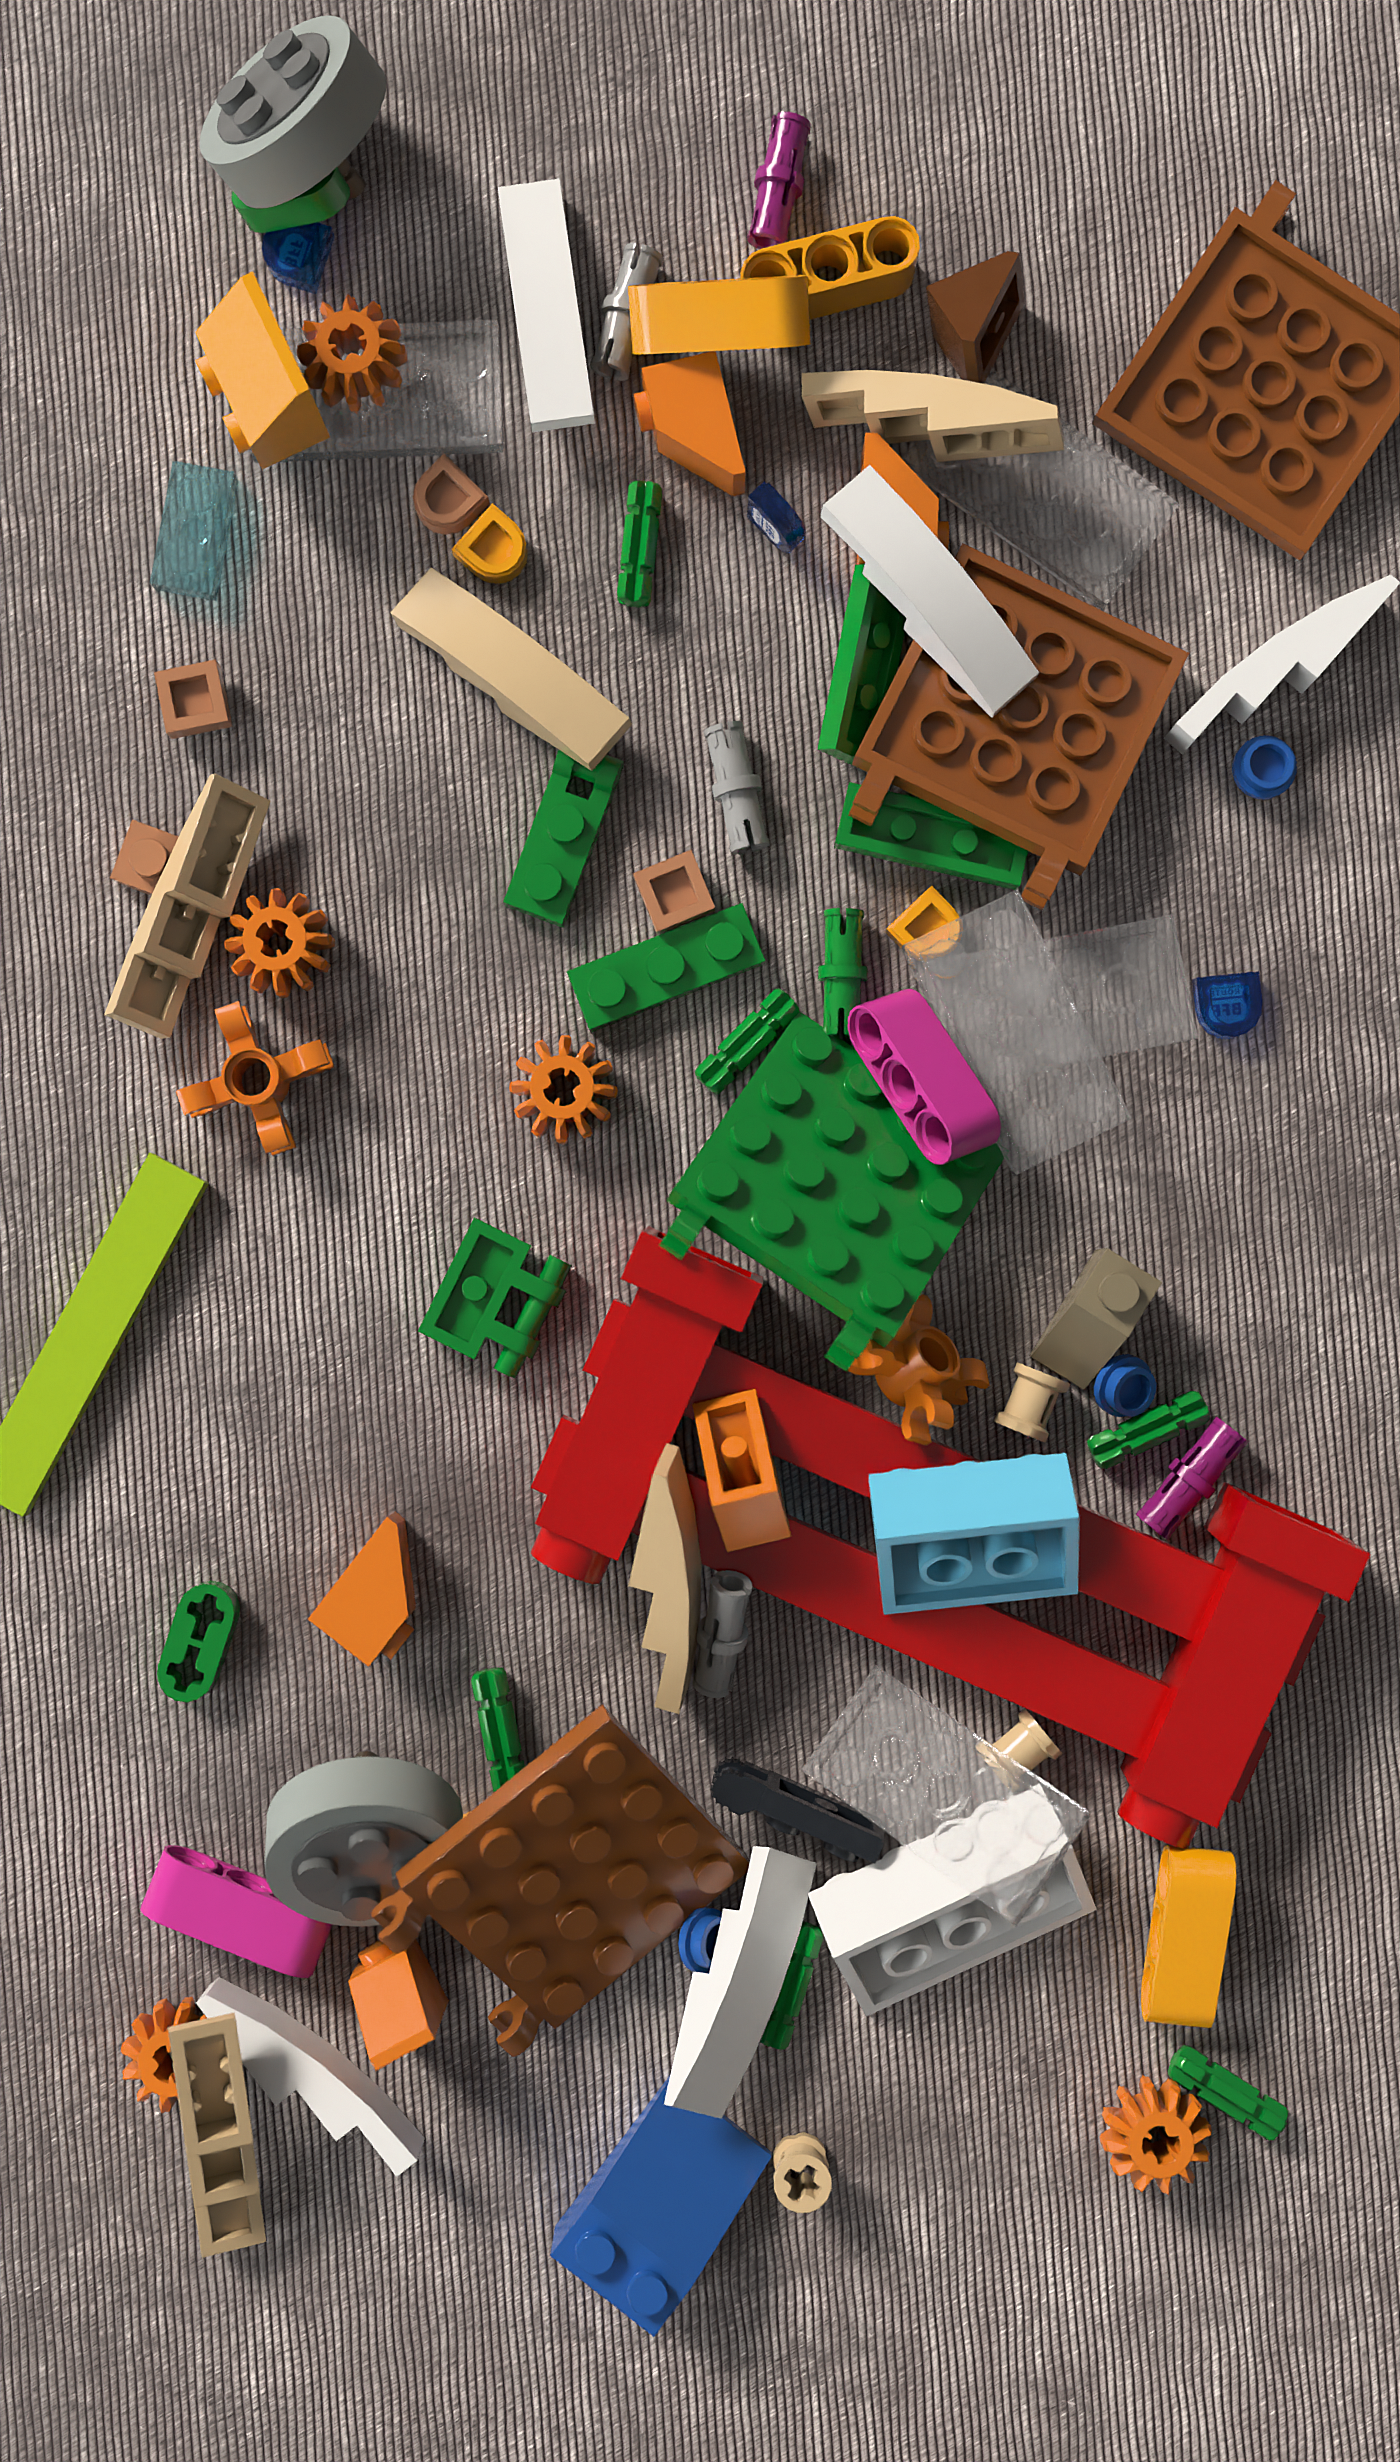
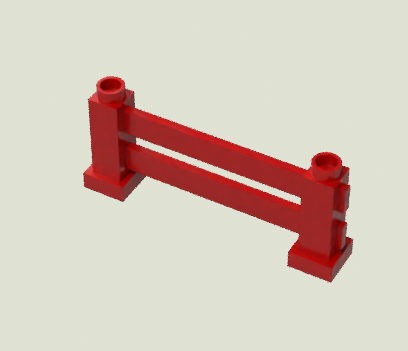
[530,1226,1371,1848]

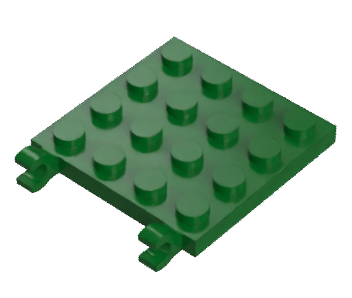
[659,1011,1009,1372]

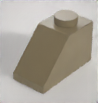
[1029,1248,1162,1390]

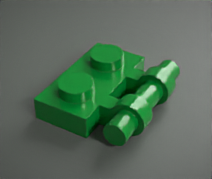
[418,1217,572,1379]

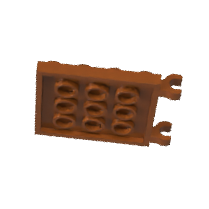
[1092,180,1400,561]
[848,543,1189,910]
[371,1704,750,2057]

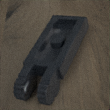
[710,1756,884,1864]

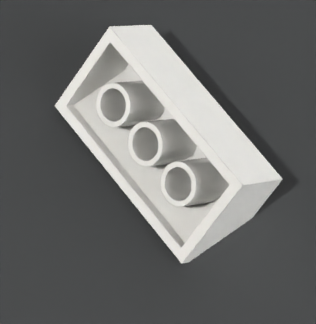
[807,1786,1097,2016]

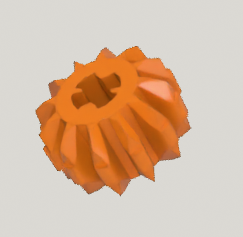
[297,294,408,414]
[224,888,335,998]
[509,1035,618,1144]
[121,1996,207,2114]
[1100,2075,1212,2195]

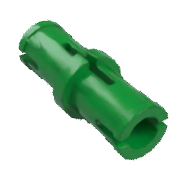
[818,908,868,1039]

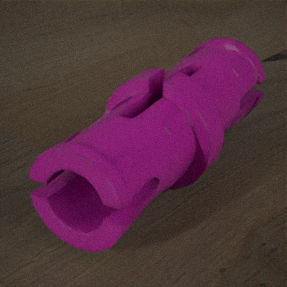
[747,112,811,249]
[1136,1416,1249,1541]

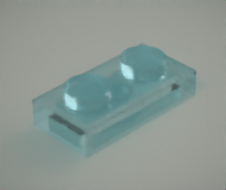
[150,461,239,601]

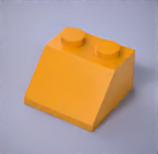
[195,271,330,470]

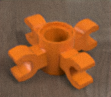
[176,1001,335,1156]
[848,1294,990,1446]

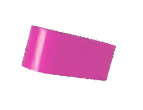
[848,989,1001,1165]
[140,1845,333,1978]

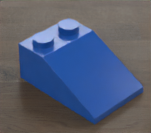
[550,2074,772,2337]

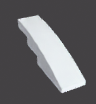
[498,179,595,433]
[821,465,1039,718]
[1164,575,1400,755]
[664,1846,817,2118]
[196,1977,425,2177]

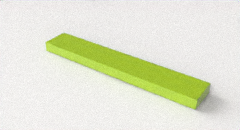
[0,1152,209,1517]

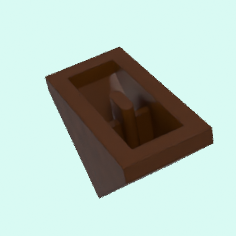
[926,251,1025,384]

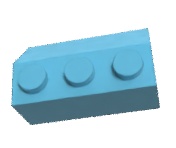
[868,1453,1079,1615]

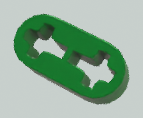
[231,167,350,233]
[157,1581,240,1702]

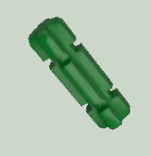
[617,480,662,608]
[695,988,800,1094]
[1087,1391,1211,1469]
[471,1667,525,1792]
[760,1921,824,2050]
[1167,2045,1288,2140]

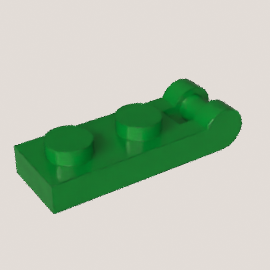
[503,750,624,928]

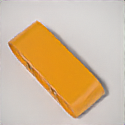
[740,216,920,320]
[628,275,811,354]
[1141,1845,1236,2028]

